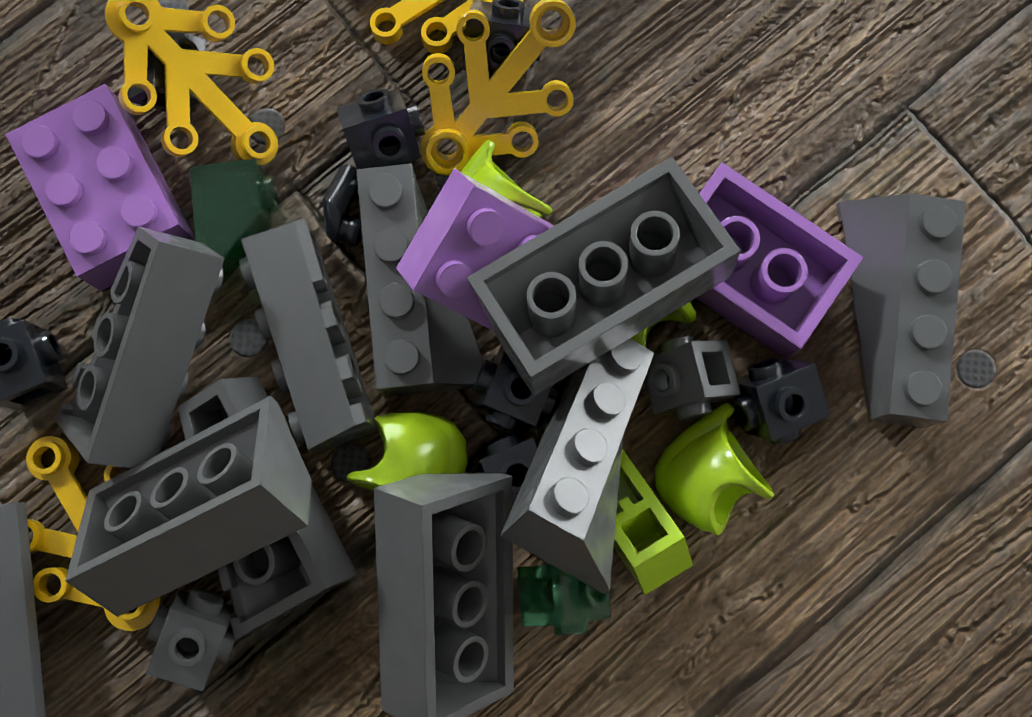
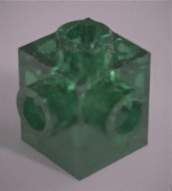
[517,563,611,635]

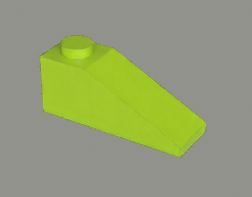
[614,449,693,595]

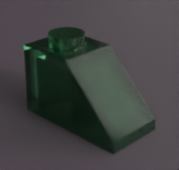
[189,159,278,285]

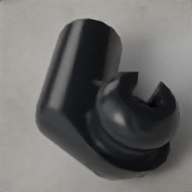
[322,164,362,247]

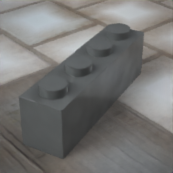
[356,164,484,397]
[836,193,966,428]
[239,218,379,454]
[54,226,224,468]
[500,338,654,594]
[178,377,358,640]

